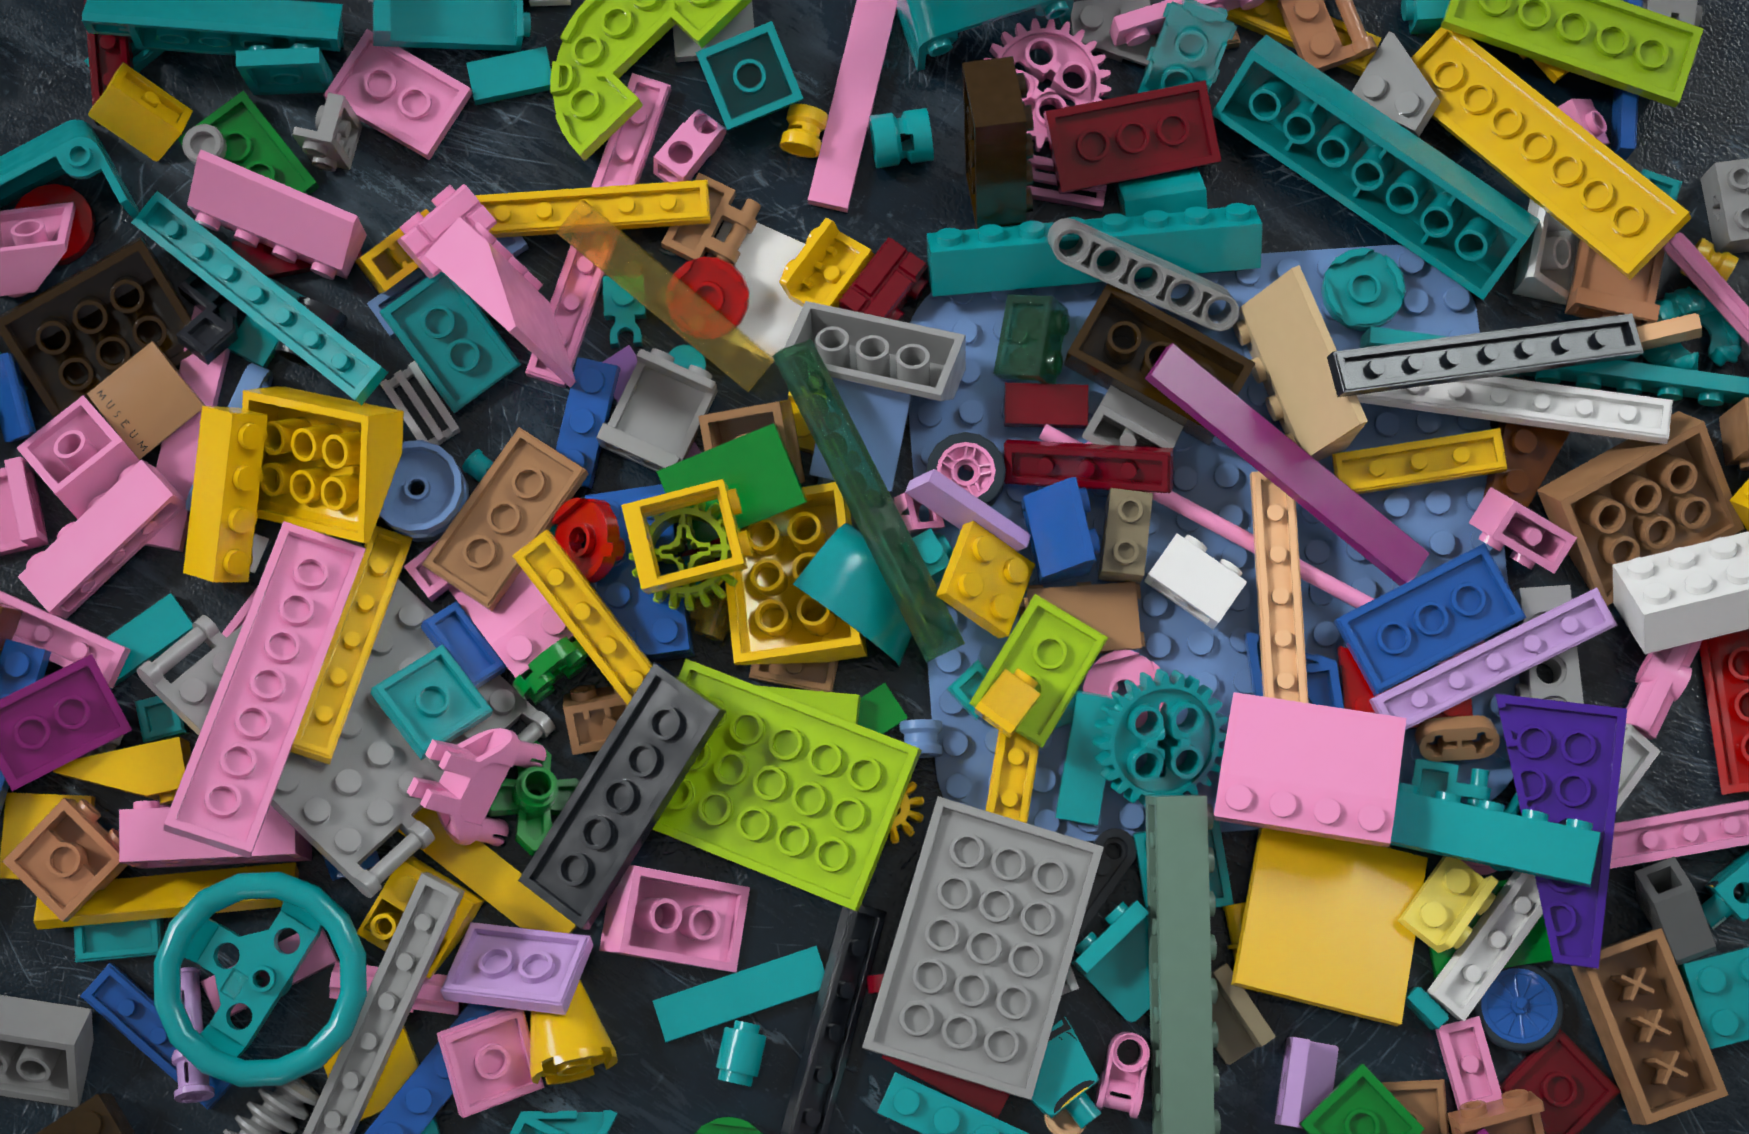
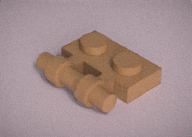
[661,173,761,265]

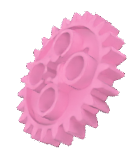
[984,18,1111,152]

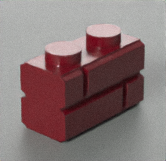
[839,237,930,321]

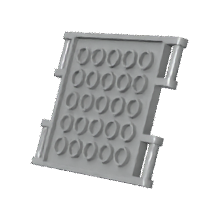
[136,532,555,898]

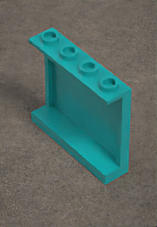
[373,0,531,51]

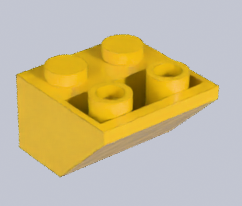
[357,856,485,979]

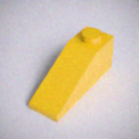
[53,737,191,805]

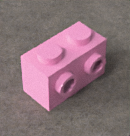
[1469,487,1577,574]

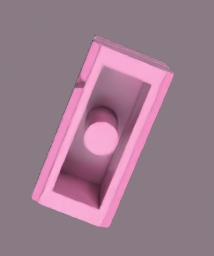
[397,184,497,279]

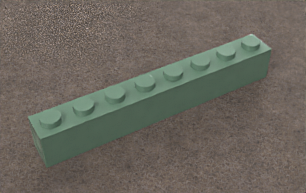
[1145,795,1221,1134]

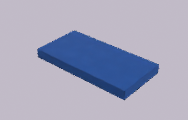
[1334,543,1526,696]

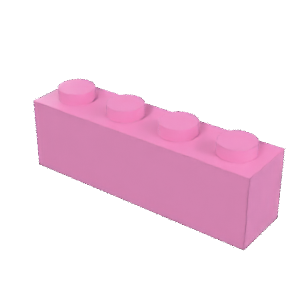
[18,460,186,619]

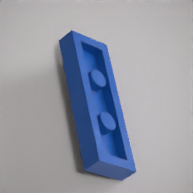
[556,357,621,489]

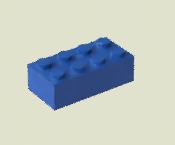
[585,484,695,663]

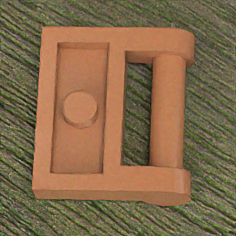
[1277,0,1377,72]

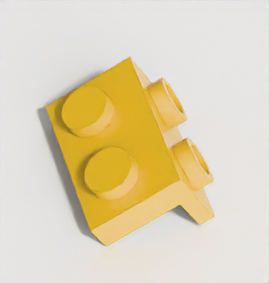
[779,218,874,308]

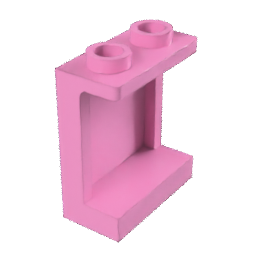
[0,456,49,556]

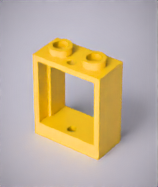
[621,479,753,594]

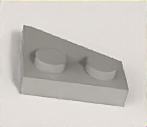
[1070,0,1156,70]
[1352,31,1441,137]

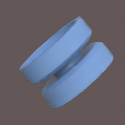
[379,440,469,542]

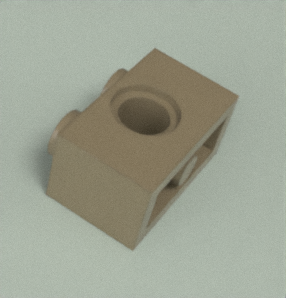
[1098,488,1153,584]

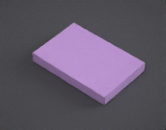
[441,922,593,1015]

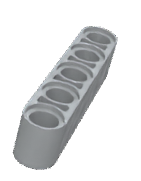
[1048,218,1239,331]

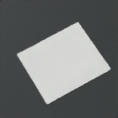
[707,221,806,362]

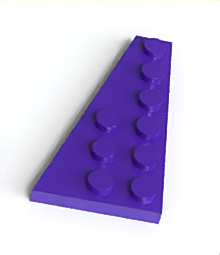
[1495,694,1627,970]

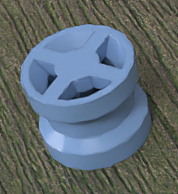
[900,719,943,758]

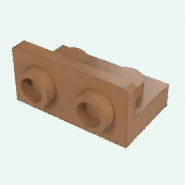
[563,685,627,755]

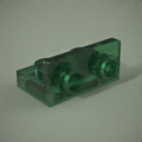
[993,294,1070,384]

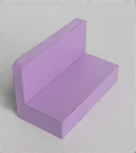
[1275,1037,1339,1129]

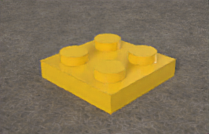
[936,521,1035,639]

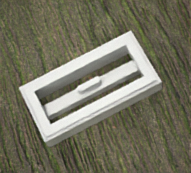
[380,361,461,445]

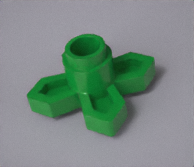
[487,741,580,856]

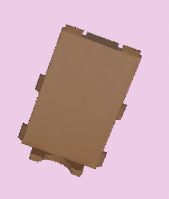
[1019,581,1145,653]

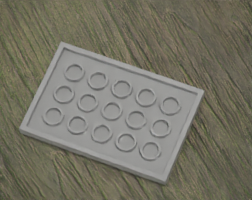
[862,796,1104,1100]

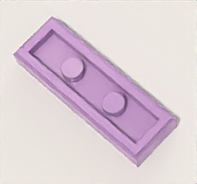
[905,469,1031,551]

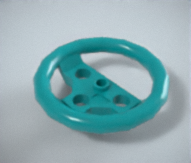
[154,872,367,1087]

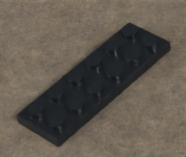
[518,663,726,930]

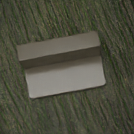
[1211,963,1276,1065]

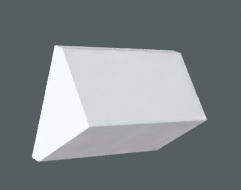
[1512,199,1579,305]

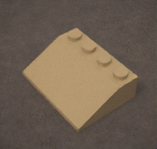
[1233,265,1368,461]

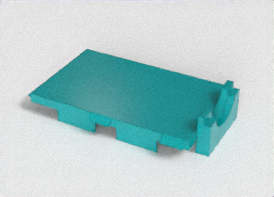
[1137,0,1237,93]

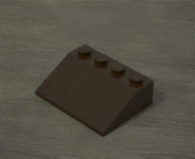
[0,235,193,418]

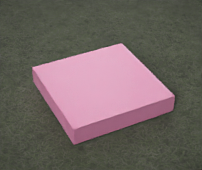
[437,1008,544,1118]

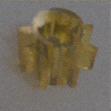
[689,592,731,642]

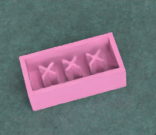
[119,801,312,869]

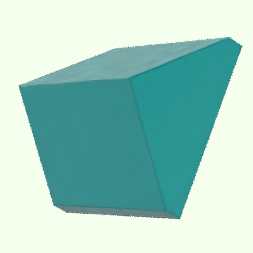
[1116,167,1207,217]

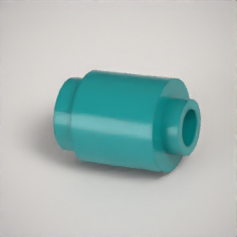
[716,1020,767,1087]

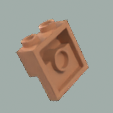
[2,798,128,922]

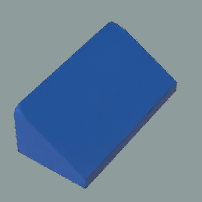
[0,352,36,443]

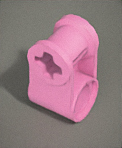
[1094,1032,1150,1119]

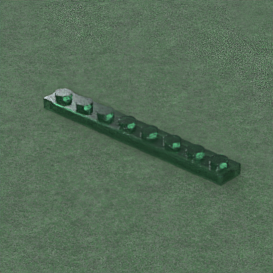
[772,339,965,663]

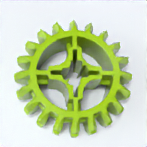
[629,502,743,612]

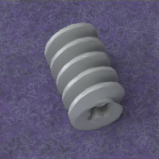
[223,1078,320,1134]

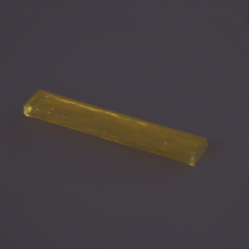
[556,200,776,392]

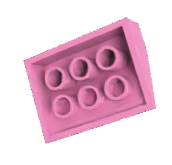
[425,217,576,388]
[1214,692,1406,847]

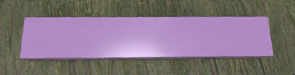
[1369,587,1617,730]

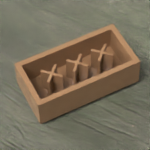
[1571,928,1728,1125]

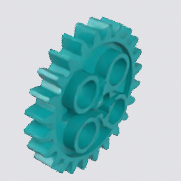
[1092,669,1229,807]

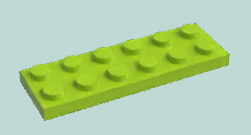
[1441,0,1704,108]

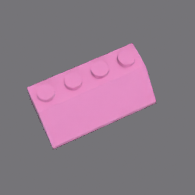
[187,150,367,280]

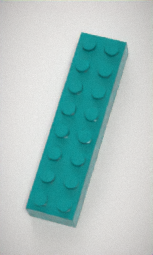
[1212,34,1540,300]

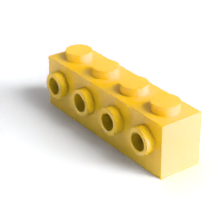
[183,406,268,582]

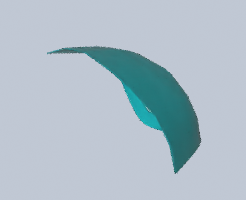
[793,523,923,667]

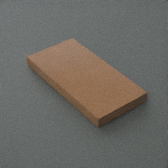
[422,427,589,612]

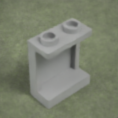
[596,348,718,472]

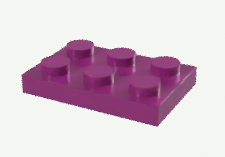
[0,654,132,791]

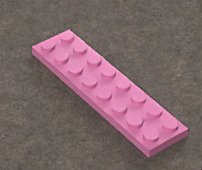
[163,521,366,858]

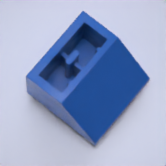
[1021,477,1100,585]

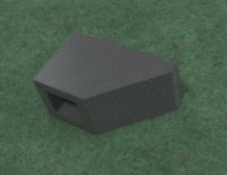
[1634,856,1716,966]

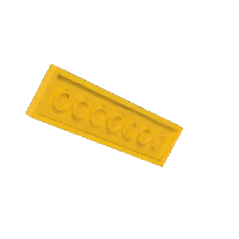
[1411,27,1691,280]

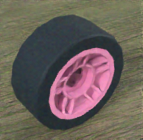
[926,432,1006,506]

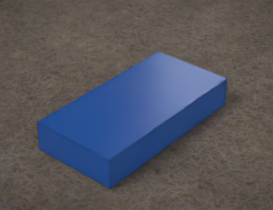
[421,601,507,689]

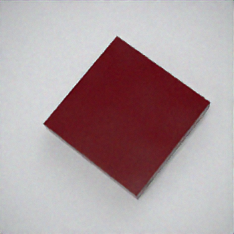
[1499,1029,1621,1134]

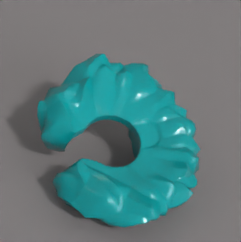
[1642,286,1743,371]

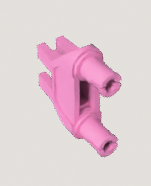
[407,728,546,846]

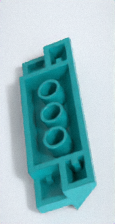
[82,0,345,56]

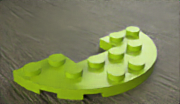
[550,0,752,162]

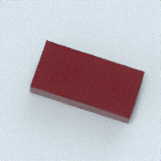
[1004,383,1089,429]

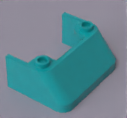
[897,0,1074,72]
[0,119,140,220]

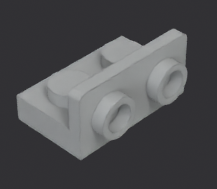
[292,92,363,172]

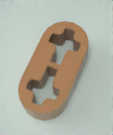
[1415,715,1500,762]

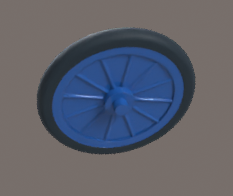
[1473,964,1565,1052]

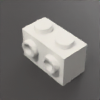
[1144,533,1247,630]

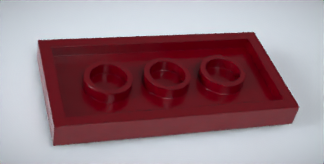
[1043,80,1221,194]

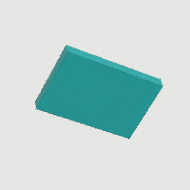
[379,271,521,413]

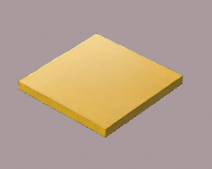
[1231,827,1428,1026]

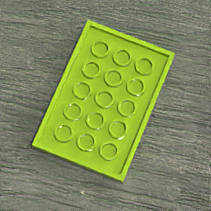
[653,659,922,912]

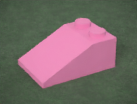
[449,569,574,680]
[599,865,750,973]

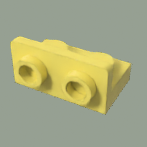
[1398,856,1499,953]

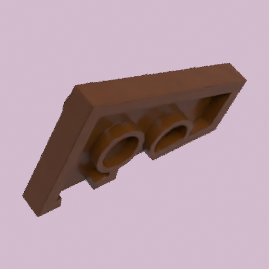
[1483,377,1571,508]

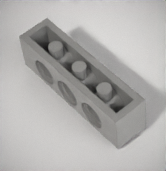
[1513,585,1584,704]

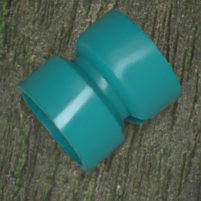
[869,108,934,168]

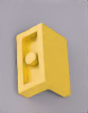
[88,62,193,162]

